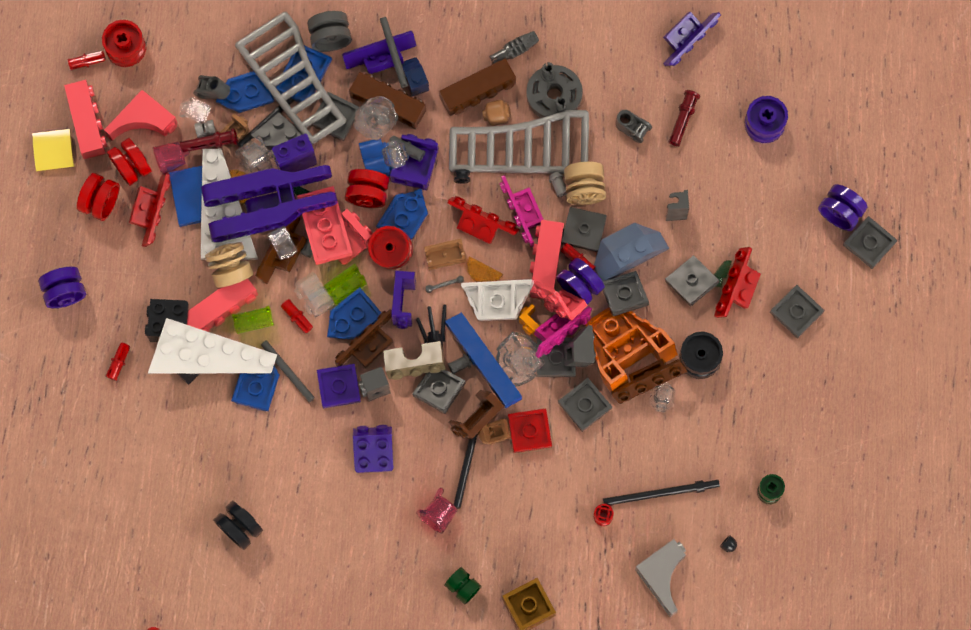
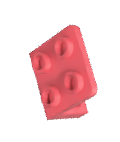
[338,209,373,265]
[534,281,588,321]

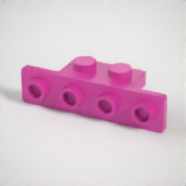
[499,175,544,247]
[534,306,592,358]

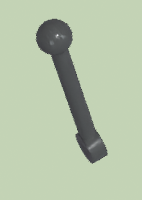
[425,276,464,293]

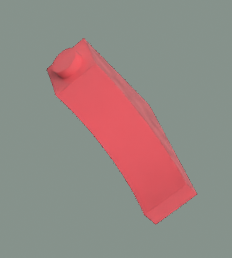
[104,90,178,141]

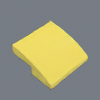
[32,129,74,171]

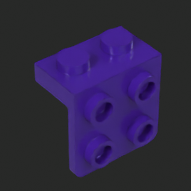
[353,425,394,473]

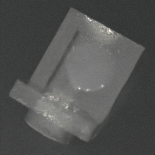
[179,97,212,124]
[267,226,298,260]

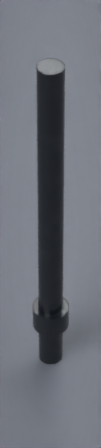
[603,480,720,505]

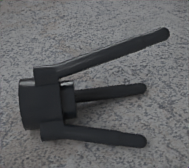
[416,304,447,347]

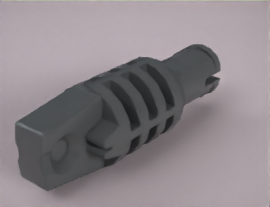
[489,31,539,64]

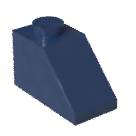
[402,57,429,97]

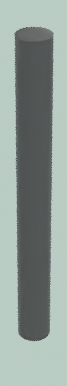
[380,17,408,88]
[261,340,315,402]

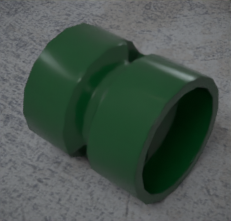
[757,474,785,504]
[444,567,482,605]

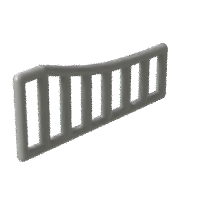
[235,12,346,145]
[449,110,589,174]

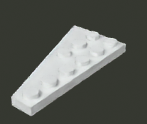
[201,149,258,260]
[148,318,277,374]

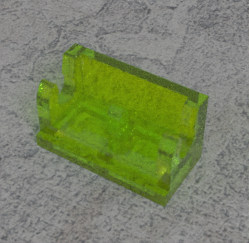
[324,264,367,305]
[232,306,274,334]

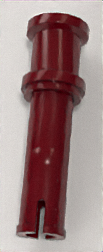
[668,90,701,147]
[180,128,238,153]

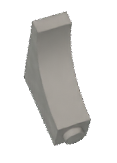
[635,539,686,617]

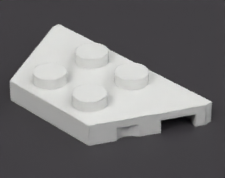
[461,279,534,321]

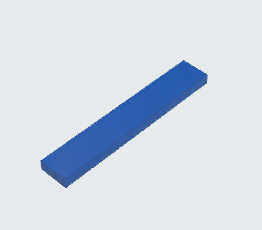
[445,312,522,408]

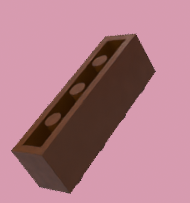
[439,58,516,116]
[349,72,426,129]

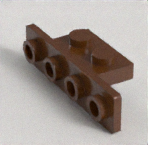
[255,217,307,284]
[335,309,393,368]
[611,359,687,404]

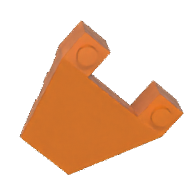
[585,307,678,392]

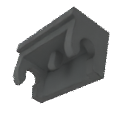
[666,190,689,221]

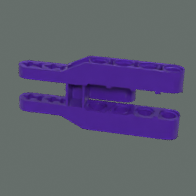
[201,165,338,242]

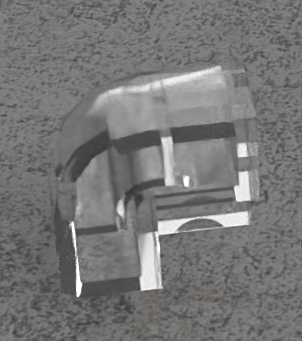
[496,332,545,387]

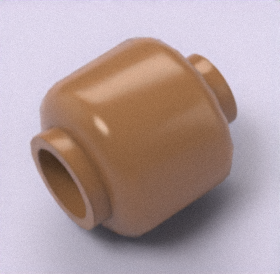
[482,99,511,126]

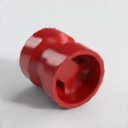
[594,504,614,526]

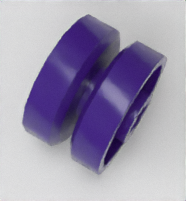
[744,96,788,143]
[818,184,868,231]
[556,258,605,305]
[38,267,87,309]

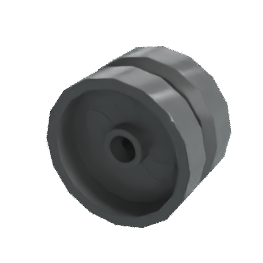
[307,11,352,52]

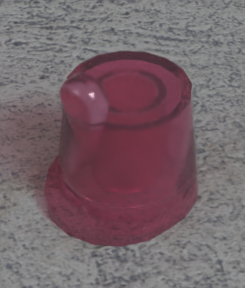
[152,141,190,175]
[416,488,457,534]

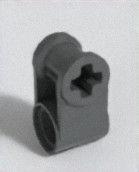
[193,75,230,99]
[616,110,652,143]

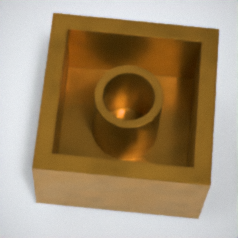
[502,578,556,630]

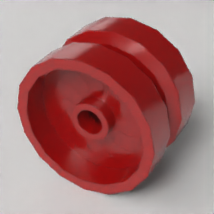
[102,20,146,67]
[107,138,152,186]
[344,169,389,208]
[77,173,120,221]
[368,226,413,270]

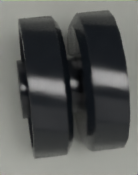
[679,331,723,379]
[213,500,263,550]

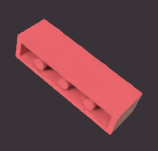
[64,80,108,160]
[530,220,564,299]
[187,279,258,332]

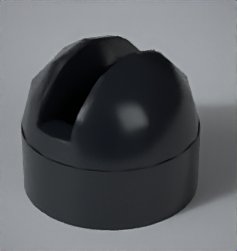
[720,535,737,552]

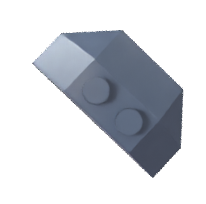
[594,223,669,281]

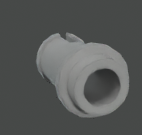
[549,172,567,197]

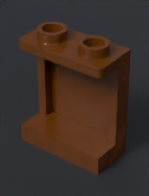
[448,390,504,439]

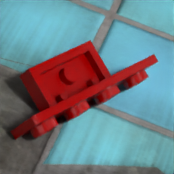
[129,173,170,247]
[447,196,520,244]
[714,247,761,318]

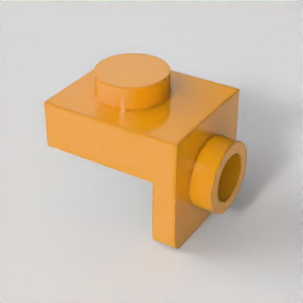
[519,304,540,337]

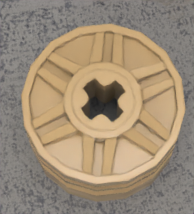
[564,162,606,205]
[205,242,253,288]

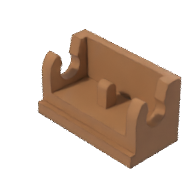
[424,238,466,271]

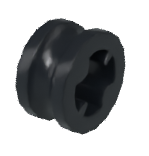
[454,169,470,184]

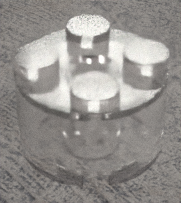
[354,96,398,140]
[235,136,276,174]

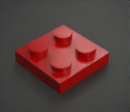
[508,408,552,453]

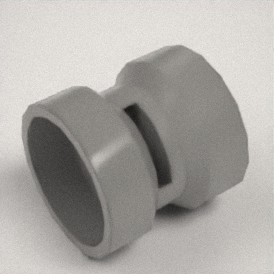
[194,120,216,138]

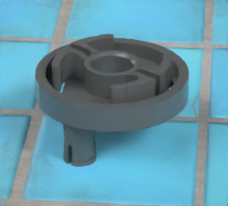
[526,62,583,121]

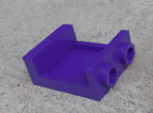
[272,133,317,172]
[390,134,439,191]
[392,271,416,329]

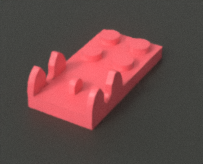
[297,186,353,265]

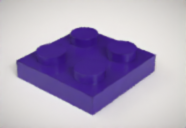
[317,364,361,409]

